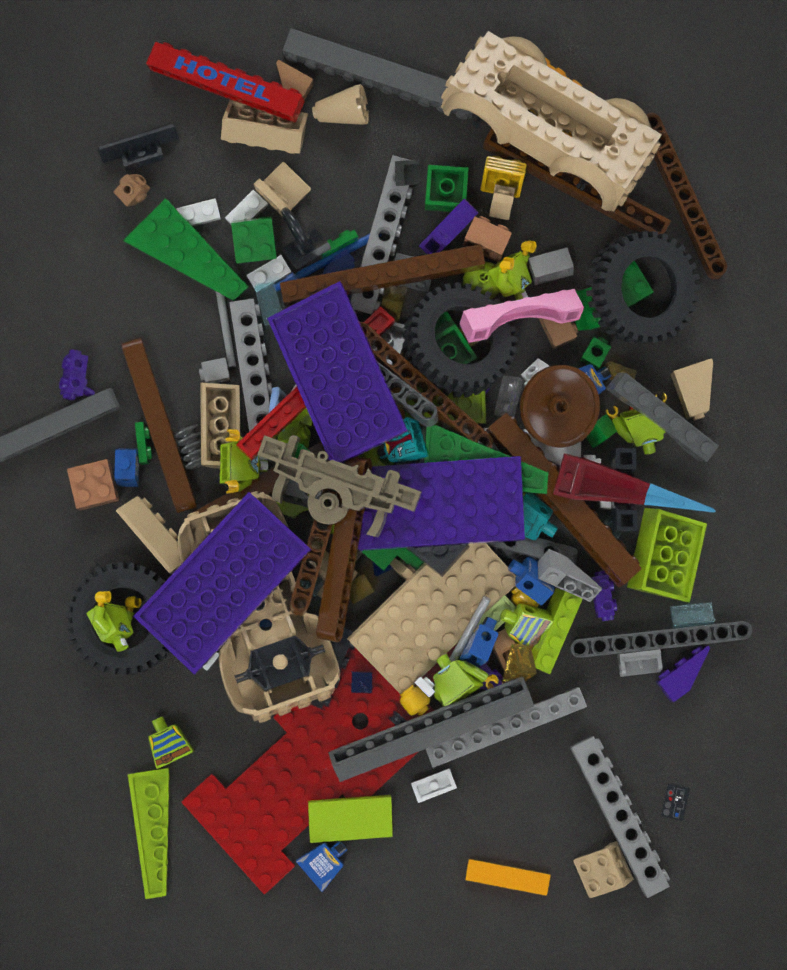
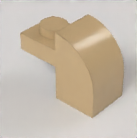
[489,184,515,220]

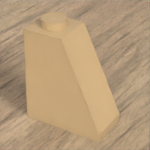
[671,358,713,421]

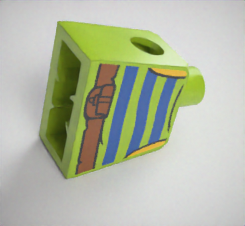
[500,603,554,652]
[148,716,195,769]

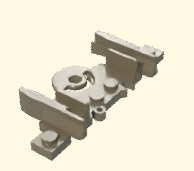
[257,435,422,538]

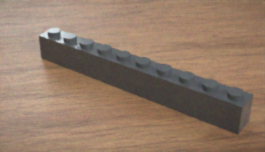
[283,28,474,120]
[328,676,534,782]

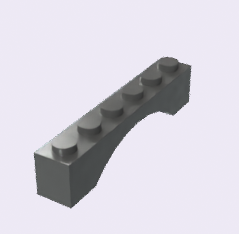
[606,373,718,462]

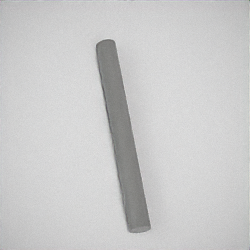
[216,292,236,368]
[449,596,491,662]

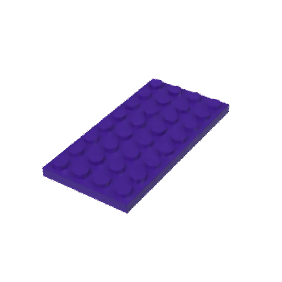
[267,281,408,463]
[358,456,525,551]
[133,492,311,675]

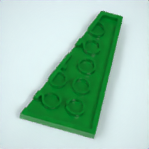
[123,198,249,301]
[424,425,549,494]

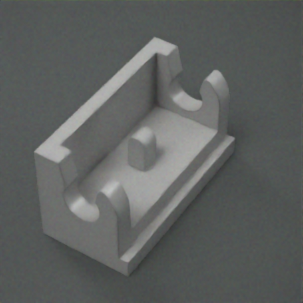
[529,248,574,285]
[617,649,662,677]

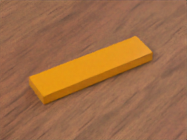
[465,859,551,896]

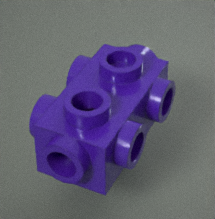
[59,350,95,400]
[591,571,617,621]

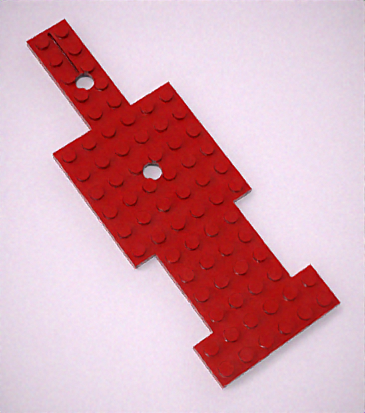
[181,644,462,895]

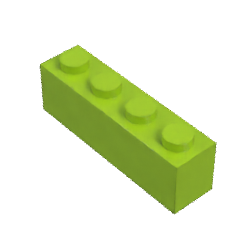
[523,588,582,674]

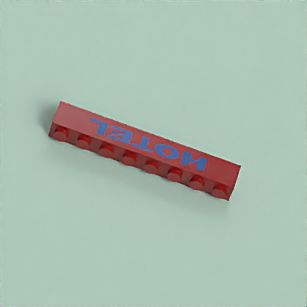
[146,42,305,123]

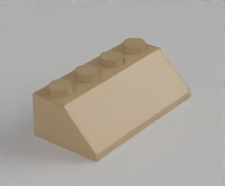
[221,100,308,154]
[200,383,240,468]
[116,496,181,574]

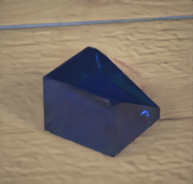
[351,672,373,693]

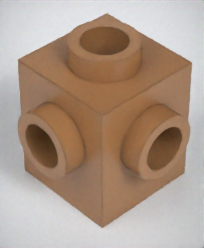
[114,174,150,206]

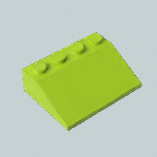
[627,508,707,603]

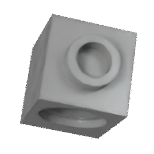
[199,358,231,384]

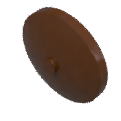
[520,365,600,448]

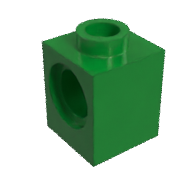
[580,337,611,370]
[586,414,617,448]

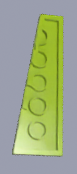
[128,768,170,899]

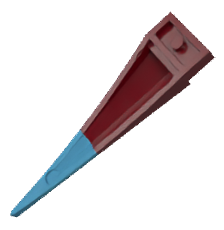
[553,453,716,512]

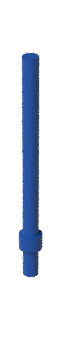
[272,234,382,292]

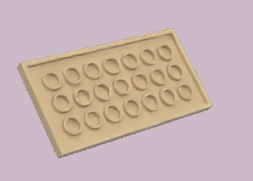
[347,543,516,694]

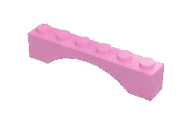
[460,289,584,343]

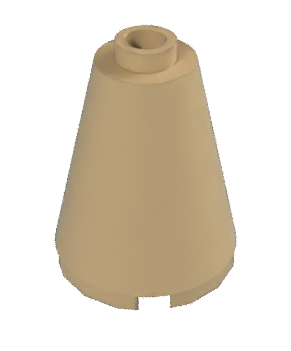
[312,84,369,125]

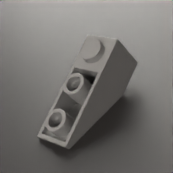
[538,549,602,602]

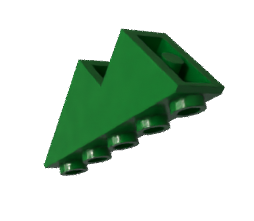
[361,548,423,571]

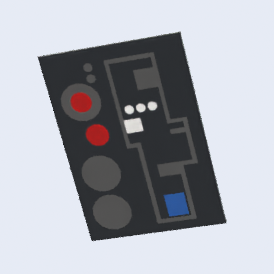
[661,783,690,821]

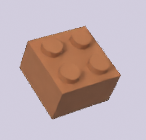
[463,216,512,263]
[67,459,119,511]

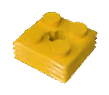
[480,156,526,198]

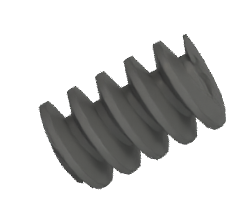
[175,424,203,469]

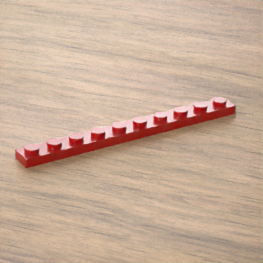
[236,307,395,461]

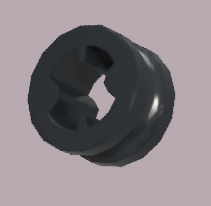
[388,710,407,725]

